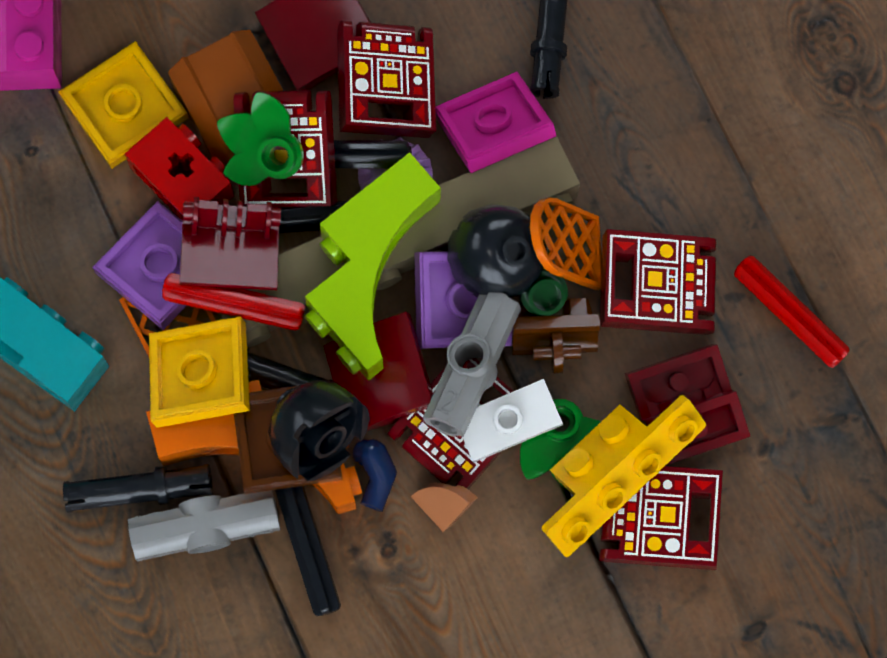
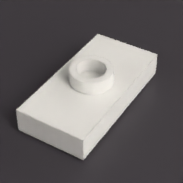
[463,379,563,463]

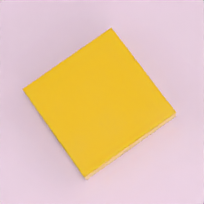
[58,41,189,169]
[149,316,250,428]

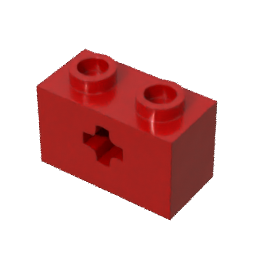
[125,117,234,221]

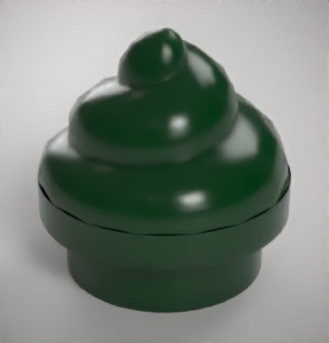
[520,269,568,316]

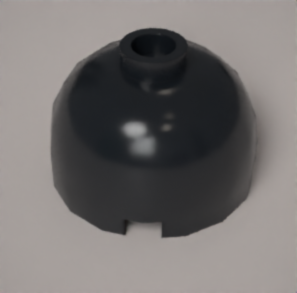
[447,204,547,298]
[268,380,370,481]

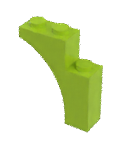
[305,152,441,381]

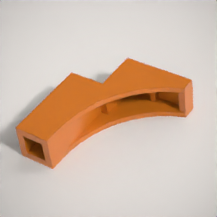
[146,379,362,514]

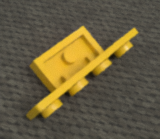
[541,395,706,557]

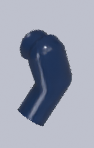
[352,439,397,512]

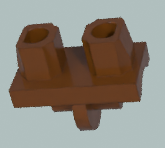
[512,298,600,374]

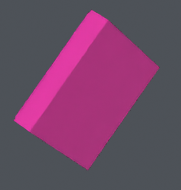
[435,72,556,173]

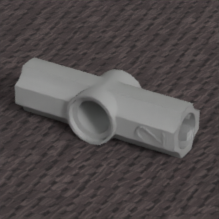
[423,292,521,438]
[128,490,281,562]

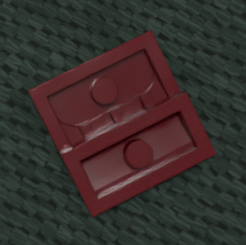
[255,0,371,91]
[323,311,433,432]
[625,344,751,466]

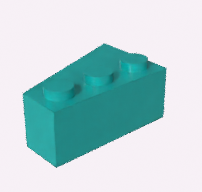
[0,277,109,412]

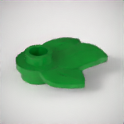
[217,92,304,186]
[520,399,601,489]

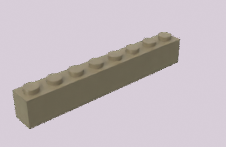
[219,135,580,347]

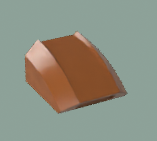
[168,30,283,164]

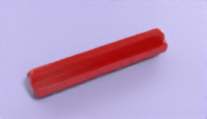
[734,255,850,368]
[162,273,305,331]

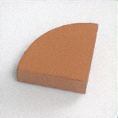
[411,482,478,532]

